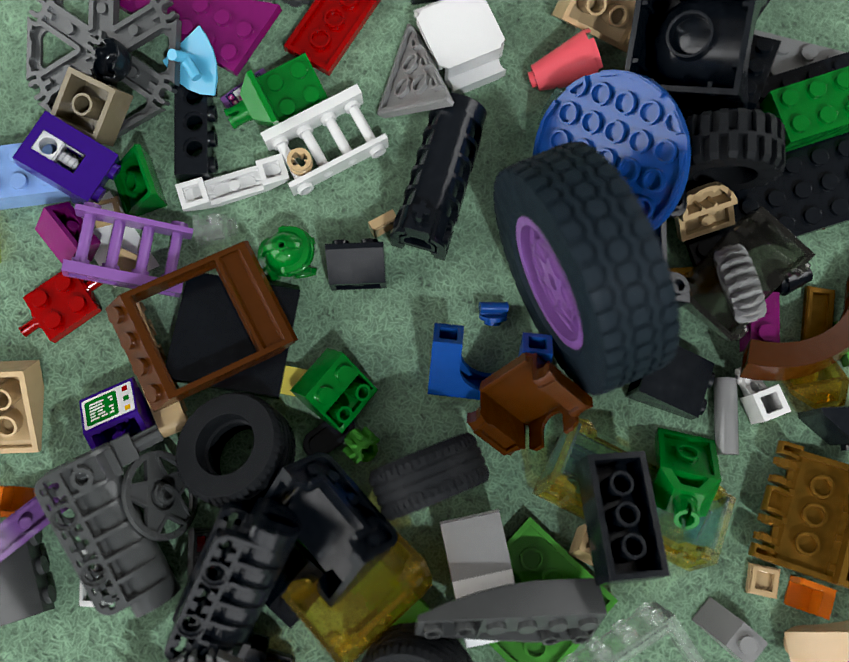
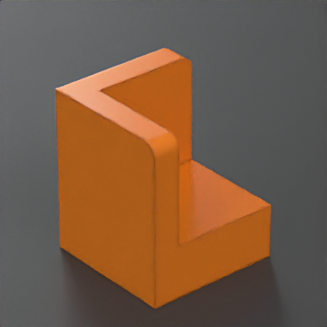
[0,486,35,517]
[784,575,837,620]

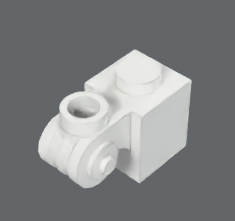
[735,367,791,425]

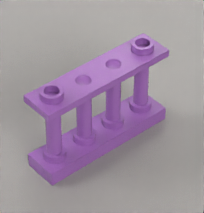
[61,202,194,298]

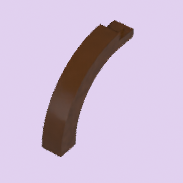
[740,276,849,381]

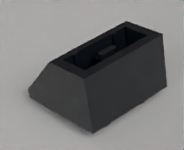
[325,238,387,291]

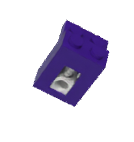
[12,111,121,205]

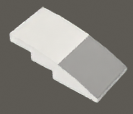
[440,509,515,649]

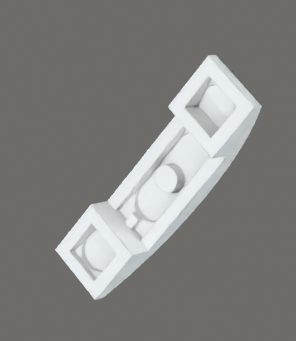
[175,153,290,212]

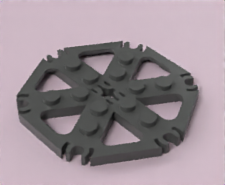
[26,0,182,138]

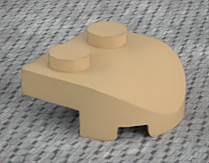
[675,182,738,242]

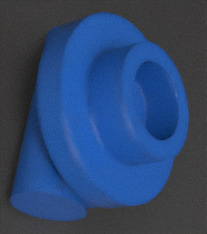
[479,302,509,326]

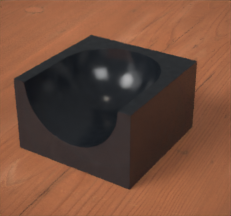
[624,0,767,109]

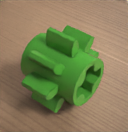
[342,426,380,464]

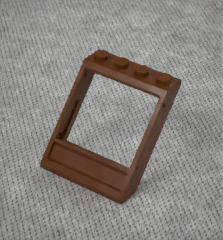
[105,241,298,412]

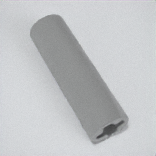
[713,377,739,455]

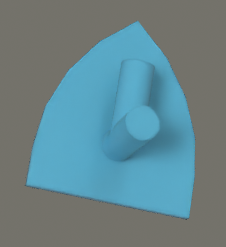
[162,26,218,96]

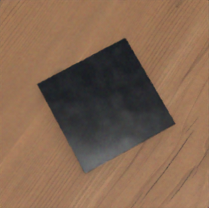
[165,273,300,399]

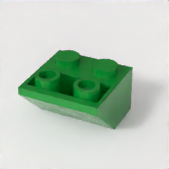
[290,348,378,433]

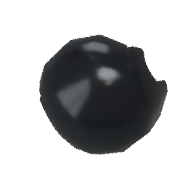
[93,37,132,84]

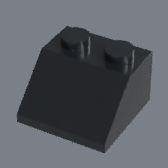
[798,407,849,451]

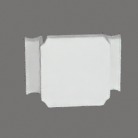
[414,0,506,94]

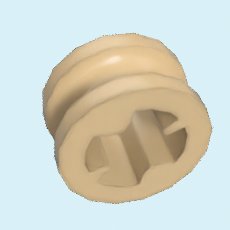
[287,148,313,176]

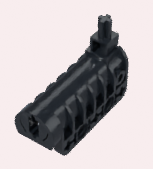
[390,93,487,261]
[164,497,302,662]

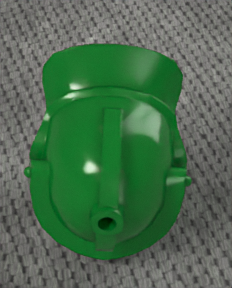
[257,225,317,281]

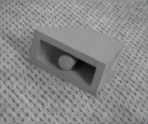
[691,597,769,662]

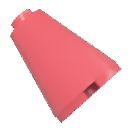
[527,28,604,91]

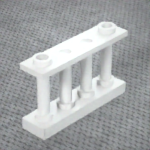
[260,84,389,196]

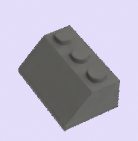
[0,531,57,627]

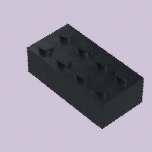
[575,451,670,586]

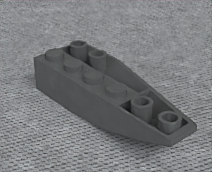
[414,578,607,646]

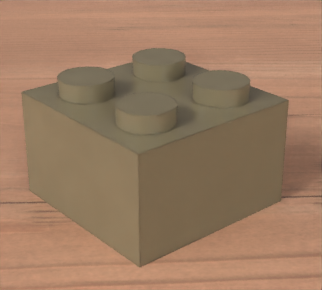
[50,66,134,147]

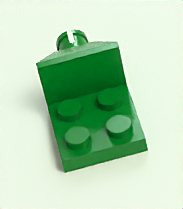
[224,53,328,129]
[652,427,721,530]

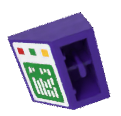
[79,377,158,449]

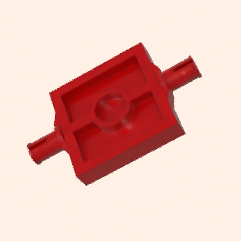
[19,272,103,343]

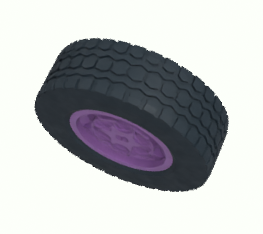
[493,141,680,396]

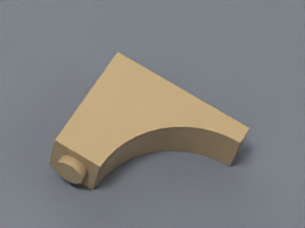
[783,620,849,662]

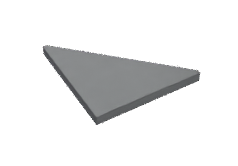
[377,24,454,118]

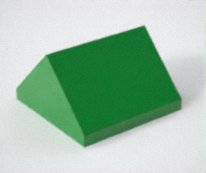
[114,144,168,216]

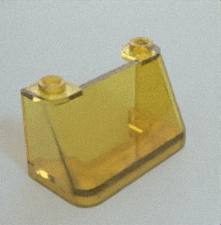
[281,532,433,662]

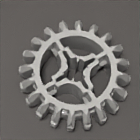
[713,244,767,324]

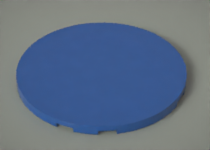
[533,69,691,231]

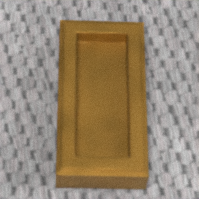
[800,286,835,341]

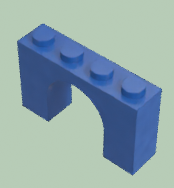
[427,323,553,400]

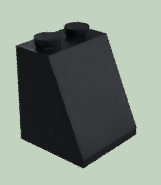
[626,346,715,420]

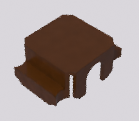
[467,352,593,456]

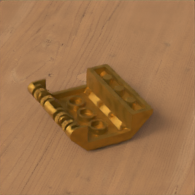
[748,440,849,589]

